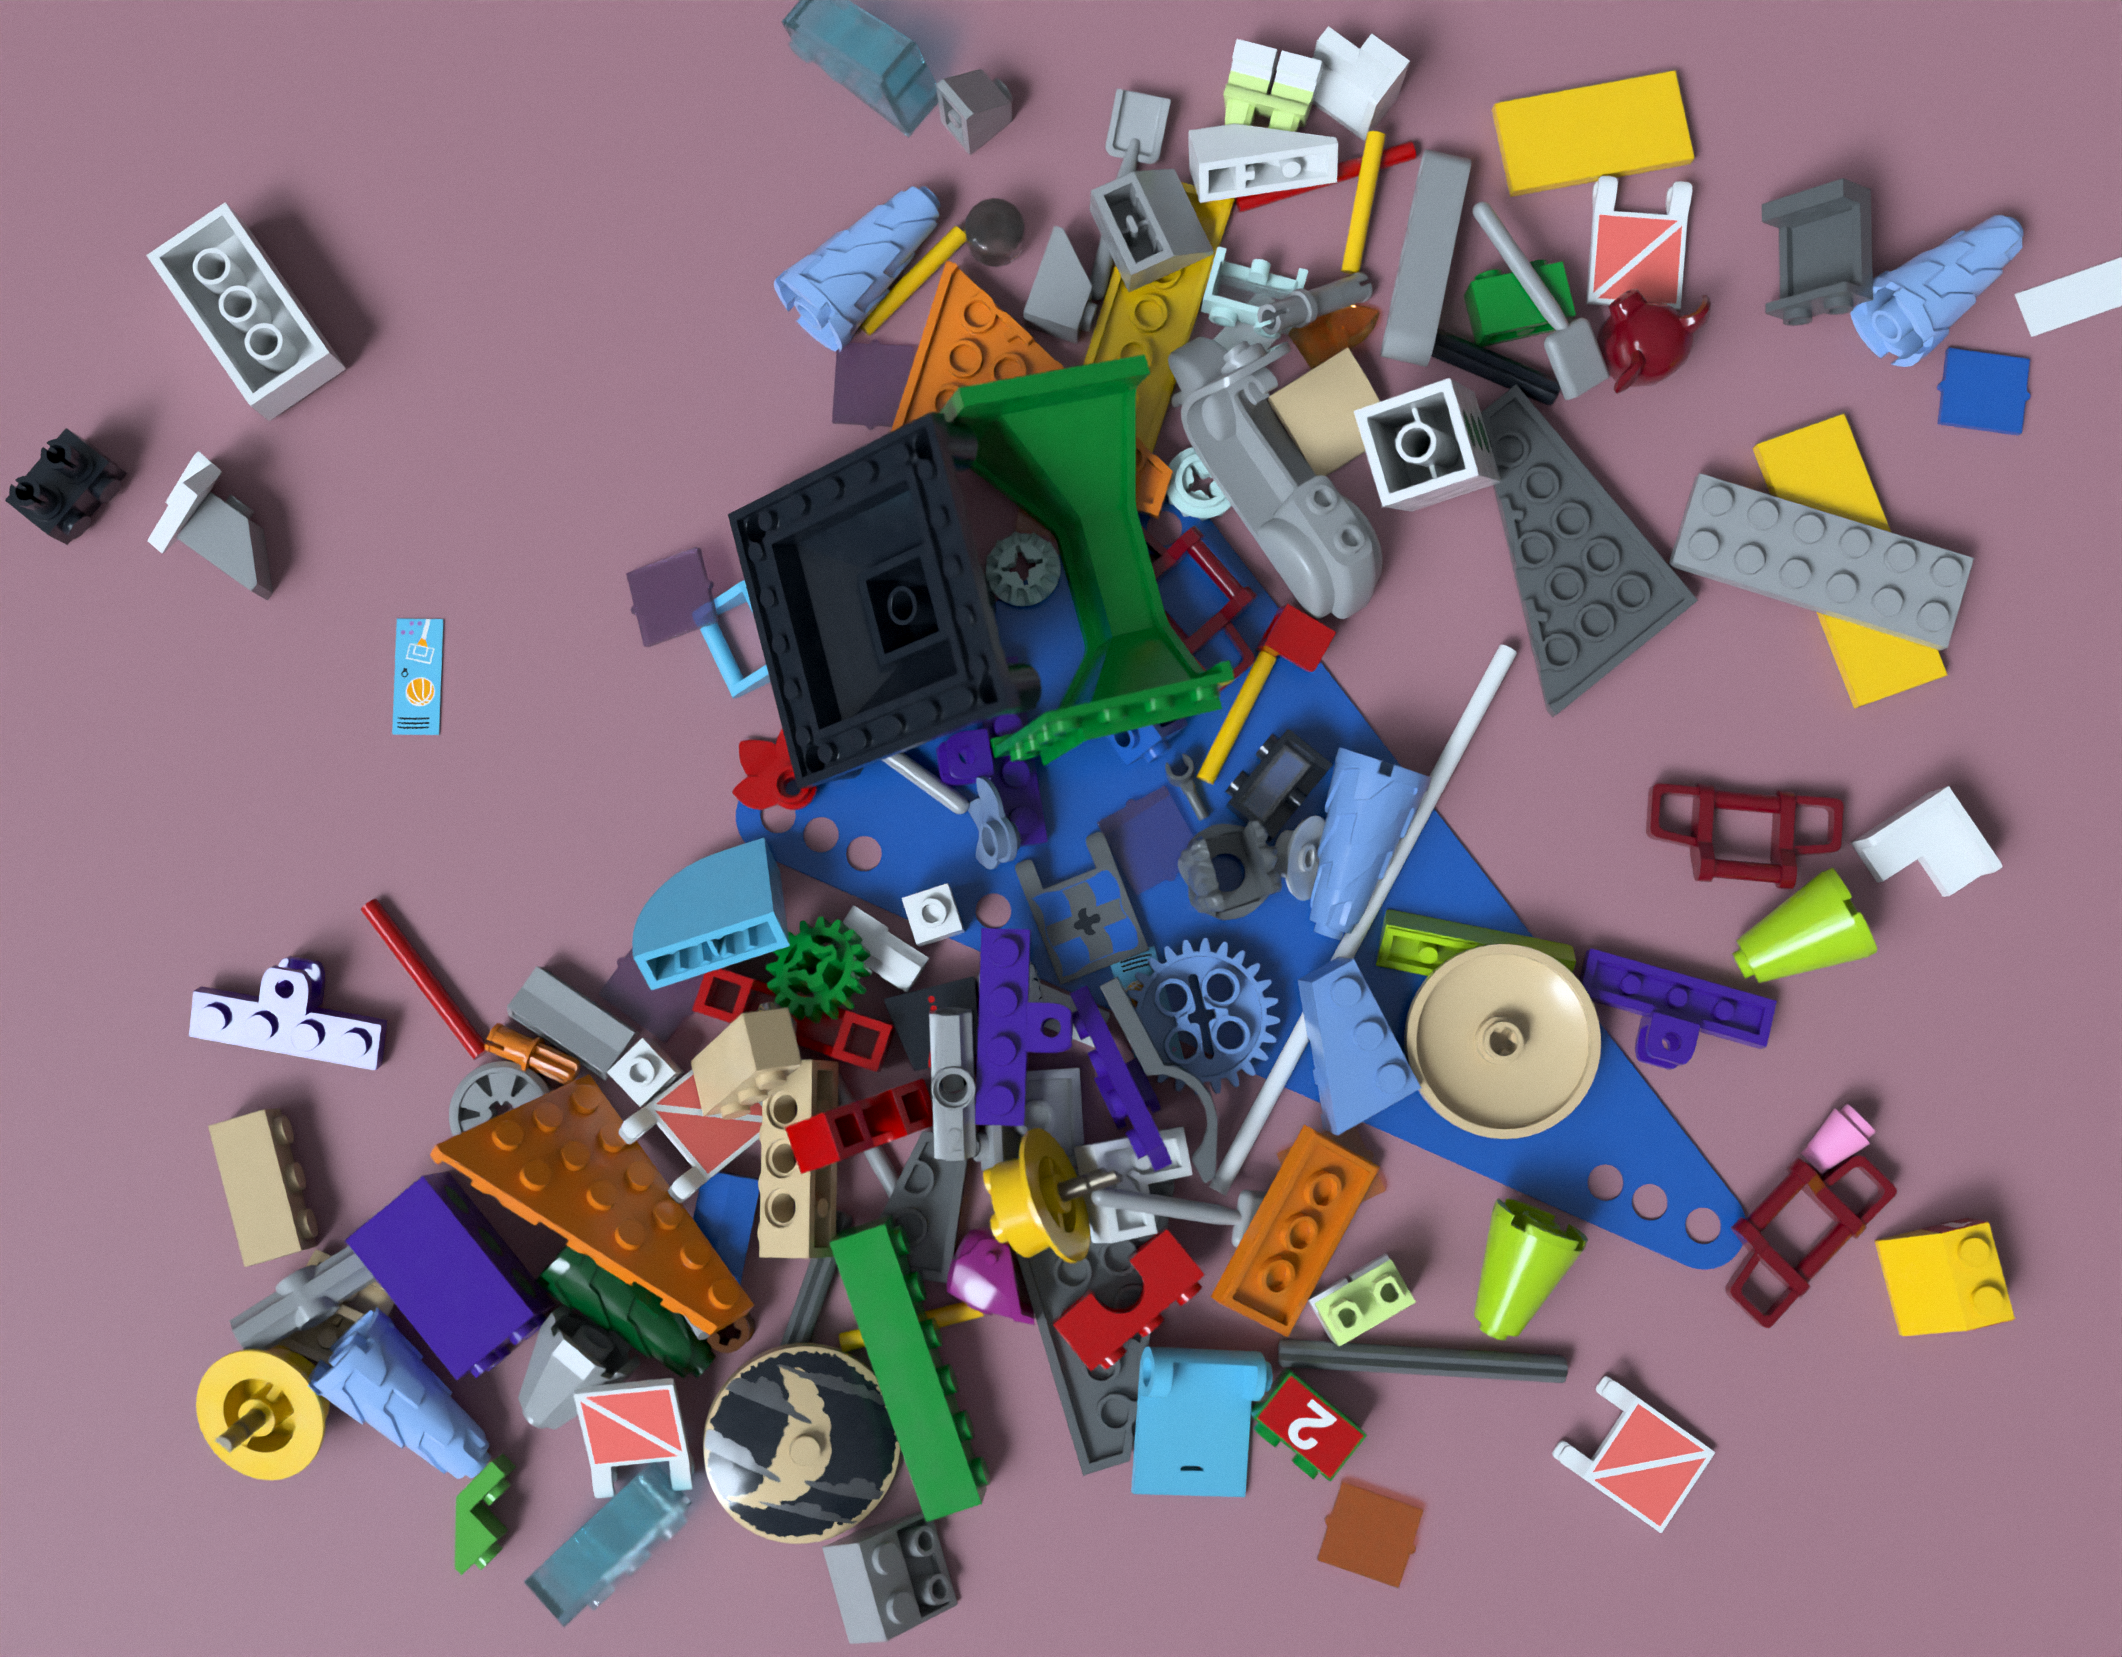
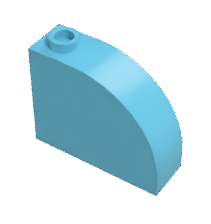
[632,838,790,990]

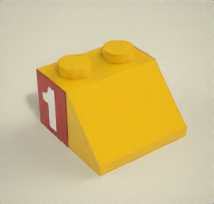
[1874,1218,2015,1336]

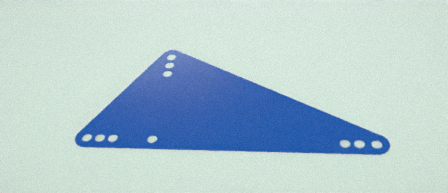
[736,495,1746,1270]

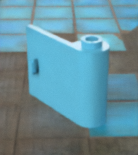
[1131,1346,1273,1497]

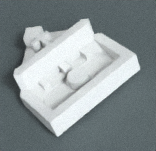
[147,451,222,553]

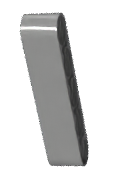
[1380,149,1471,367]

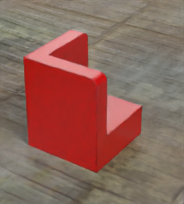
[1256,603,1336,672]

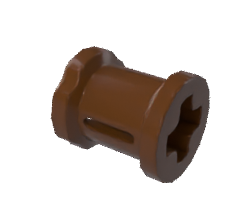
[707,1311,755,1353]

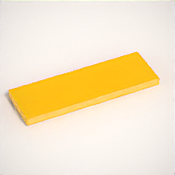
[1083,181,1234,453]
[1752,414,1948,709]

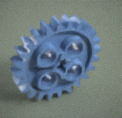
[1127,938,1280,1095]

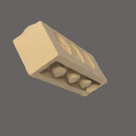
[757,1060,839,1258]

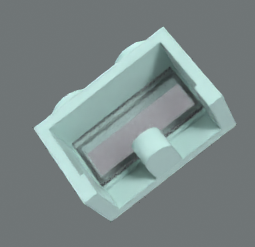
[1201,247,1308,339]

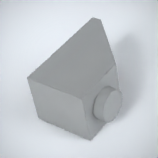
[936,69,1013,155]
[1023,225,1098,344]
[176,492,273,600]

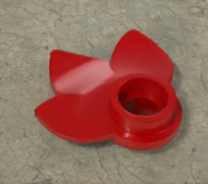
[732,729,817,810]

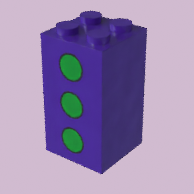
[345,1171,556,1380]

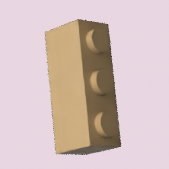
[691,1008,802,1120]
[208,1108,318,1267]

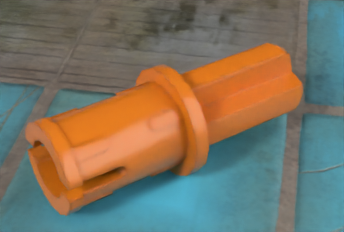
[485,1023,581,1085]

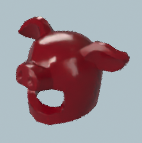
[1597,289,1711,394]

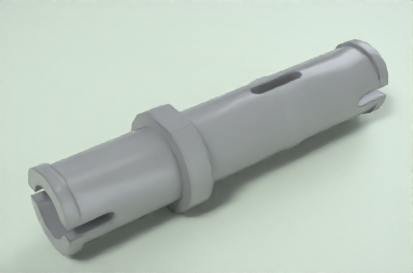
[1257,272,1373,335]

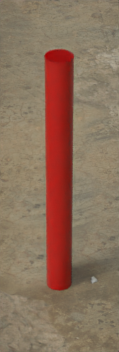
[1235,141,1416,213]
[360,899,487,1060]

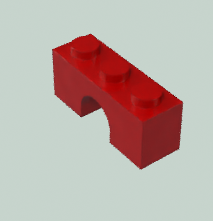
[785,1078,933,1174]
[1053,1226,1205,1371]

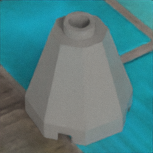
[518,1304,641,1430]

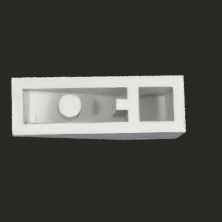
[1188,124,1338,203]

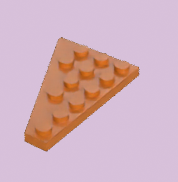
[891,261,1173,519]
[430,1074,754,1336]

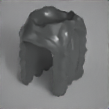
[1178,820,1282,921]

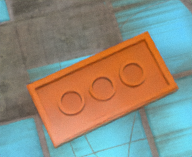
[1210,1124,1380,1337]

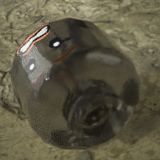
[964,198,1026,267]

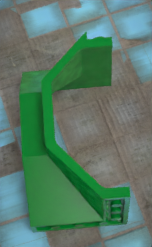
[939,354,1235,766]

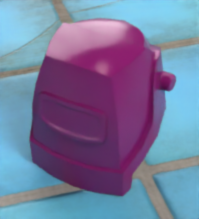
[947,1227,1035,1326]

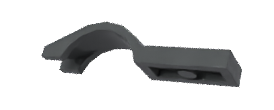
[1100,976,1218,1183]

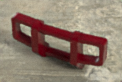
[1141,526,1258,693]
[1646,783,1844,889]
[1725,1155,1897,1328]

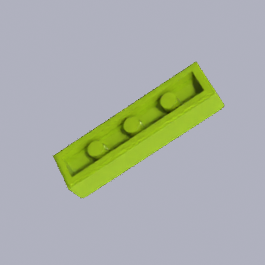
[1376,909,1576,976]

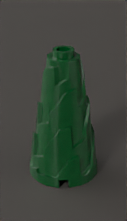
[535,1245,716,1378]

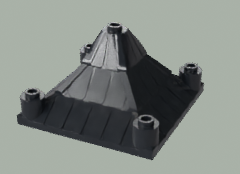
[728,412,1042,789]

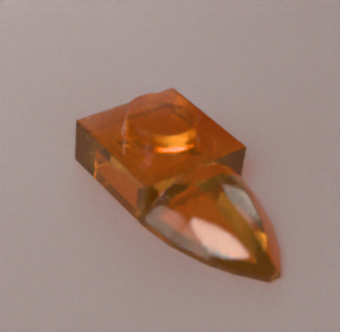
[1288,305,1380,370]

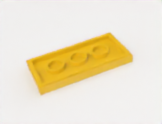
[1492,70,1694,197]

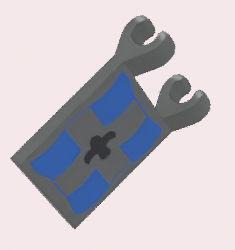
[1015,832,1149,985]

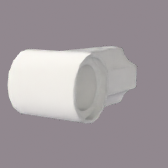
[827,905,930,993]

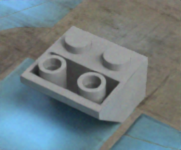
[1089,169,1214,292]
[822,1511,958,1644]

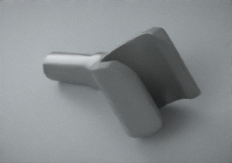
[1165,754,1209,821]

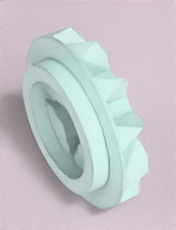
[1167,447,1231,522]
[986,532,1061,606]

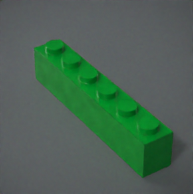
[829,1214,991,1522]

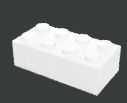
[146,203,346,421]

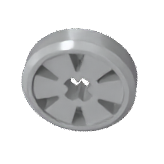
[449,1061,553,1136]

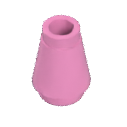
[1801,1104,1876,1174]

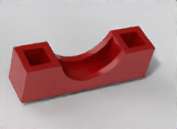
[692,968,896,1072]

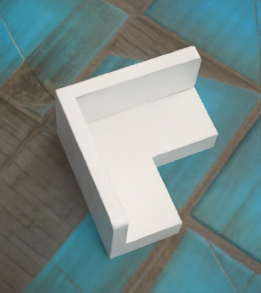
[1312,26,1410,141]
[1851,786,2003,897]
[1074,1127,1193,1243]

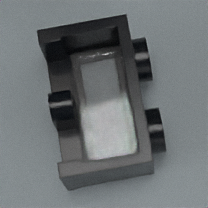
[1225,729,1333,843]

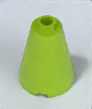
[1732,868,1878,983]
[1474,1198,1588,1341]

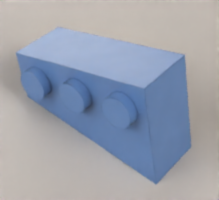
[1298,957,1421,1136]

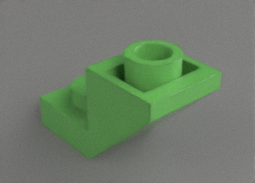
[455,1454,516,1575]

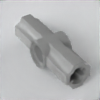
[929,1007,977,1161]
[229,1246,377,1351]

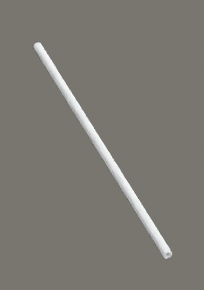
[1209,644,1517,1196]

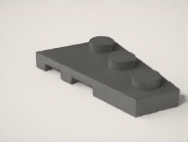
[879,1130,969,1283]

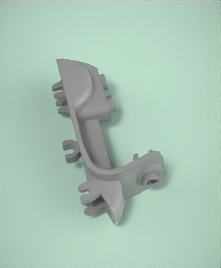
[1168,337,1383,619]

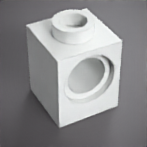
[902,883,965,947]
[607,1038,685,1107]

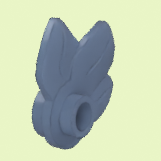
[968,776,1021,869]

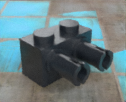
[5,428,128,545]

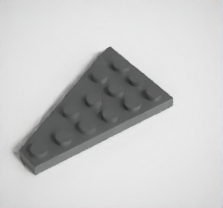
[1481,384,1698,718]
[1016,1167,1175,1476]

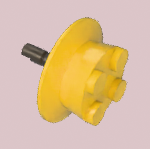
[983,1128,1123,1263]
[196,1345,330,1480]

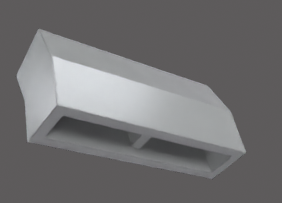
[507,966,640,1081]

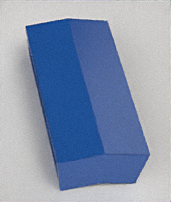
[693,1171,759,1284]

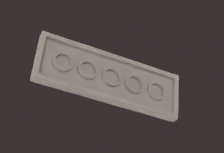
[1668,473,1974,651]

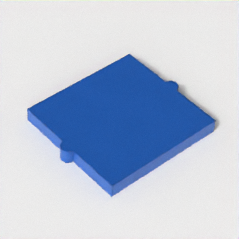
[1937,348,2031,436]

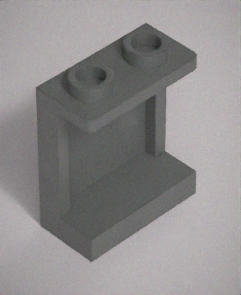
[1762,178,1873,326]

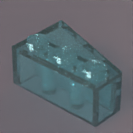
[781,0,938,138]
[524,1462,692,1627]

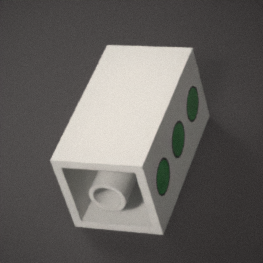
[1354,378,1501,512]

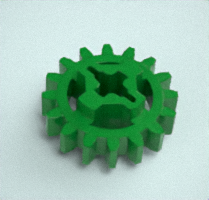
[766,916,872,1023]

